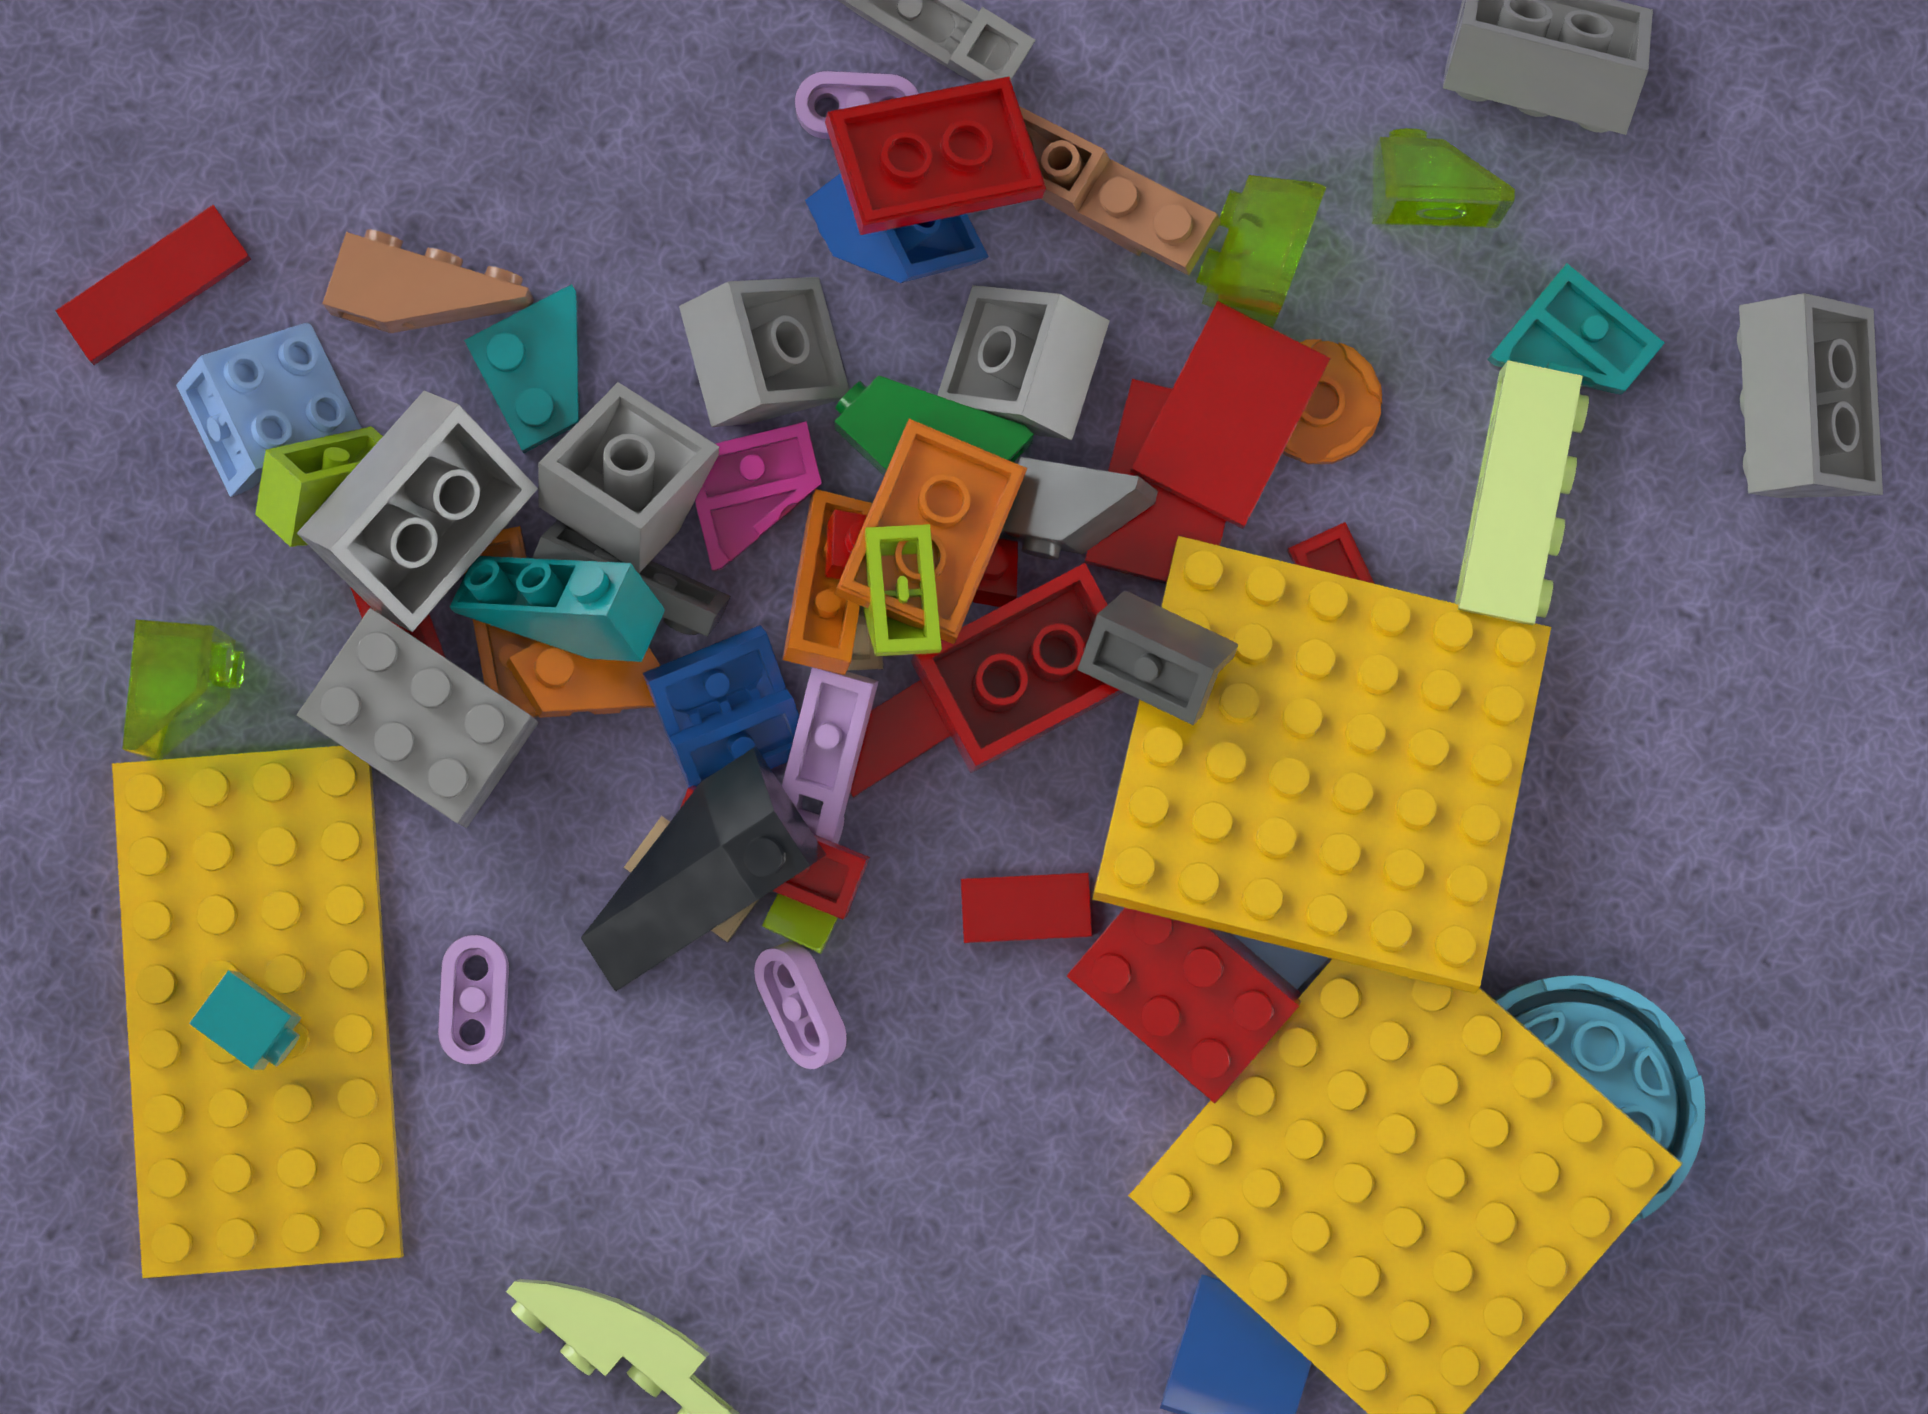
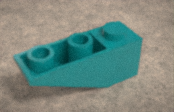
[450,556,665,662]

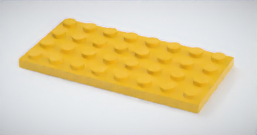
[112,746,404,1278]

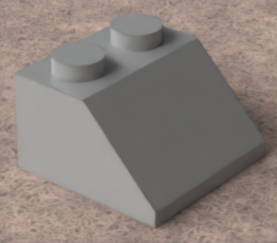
[679,277,849,427]
[937,285,1110,440]
[538,382,719,573]

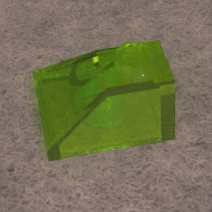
[1372,128,1515,228]

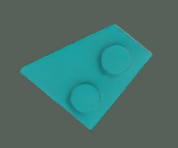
[1487,263,1665,395]
[464,284,580,453]

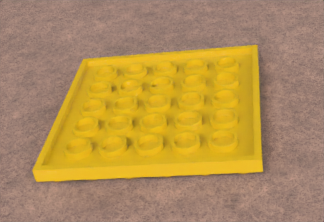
[1092,536,1551,993]
[1128,959,1683,1414]

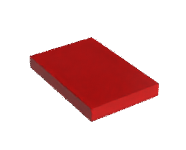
[825,76,1046,235]
[1130,301,1331,529]
[1084,379,1226,584]

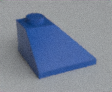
[805,173,989,283]

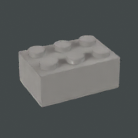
[297,391,538,632]
[296,608,539,828]

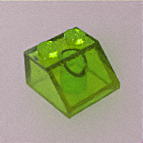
[1196,175,1326,329]
[122,619,245,760]

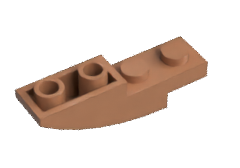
[1019,106,1221,276]

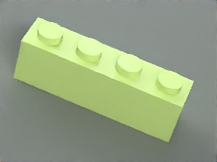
[1454,361,1589,625]

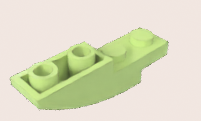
[506,1279,740,1414]

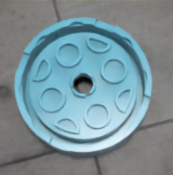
[1493,975,1705,1224]

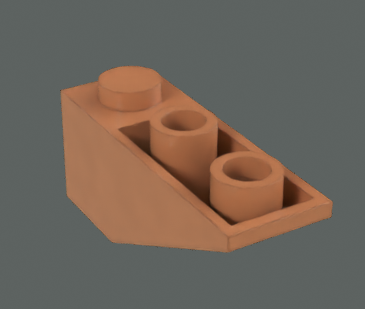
[322,229,534,333]

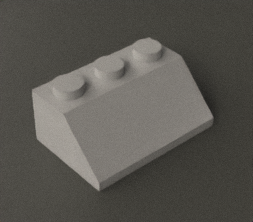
[1443,0,1653,135]
[1737,293,1883,498]

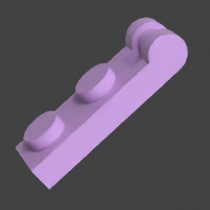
[782,668,879,844]

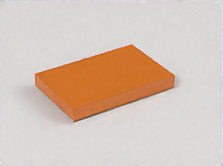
[835,419,1028,644]

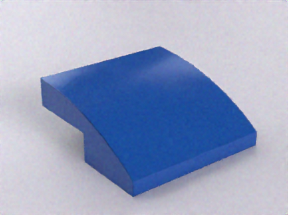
[643,625,799,788]
[1160,1274,1312,1414]

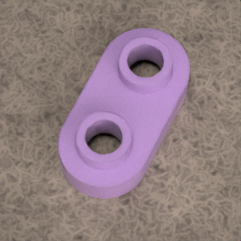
[795,71,919,139]
[438,935,509,1064]
[754,942,846,1069]

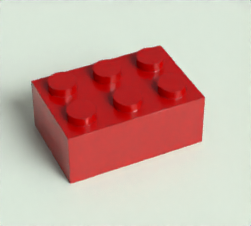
[911,563,1124,773]
[1067,907,1302,1103]

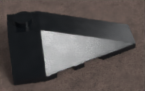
[581,747,826,992]

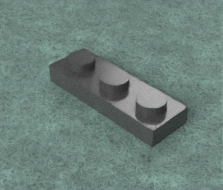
[533,520,731,637]

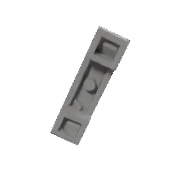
[837,0,1035,83]

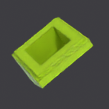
[762,893,838,954]

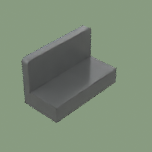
[1077,591,1238,725]

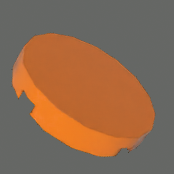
[1283,339,1382,464]

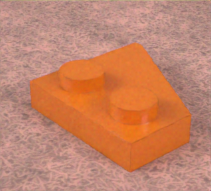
[506,641,661,718]

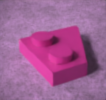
[695,421,822,571]

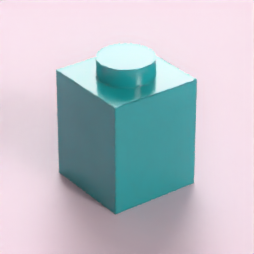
[189,970,302,1070]

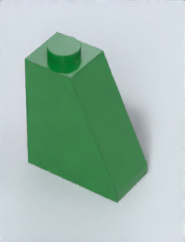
[834,375,1034,476]

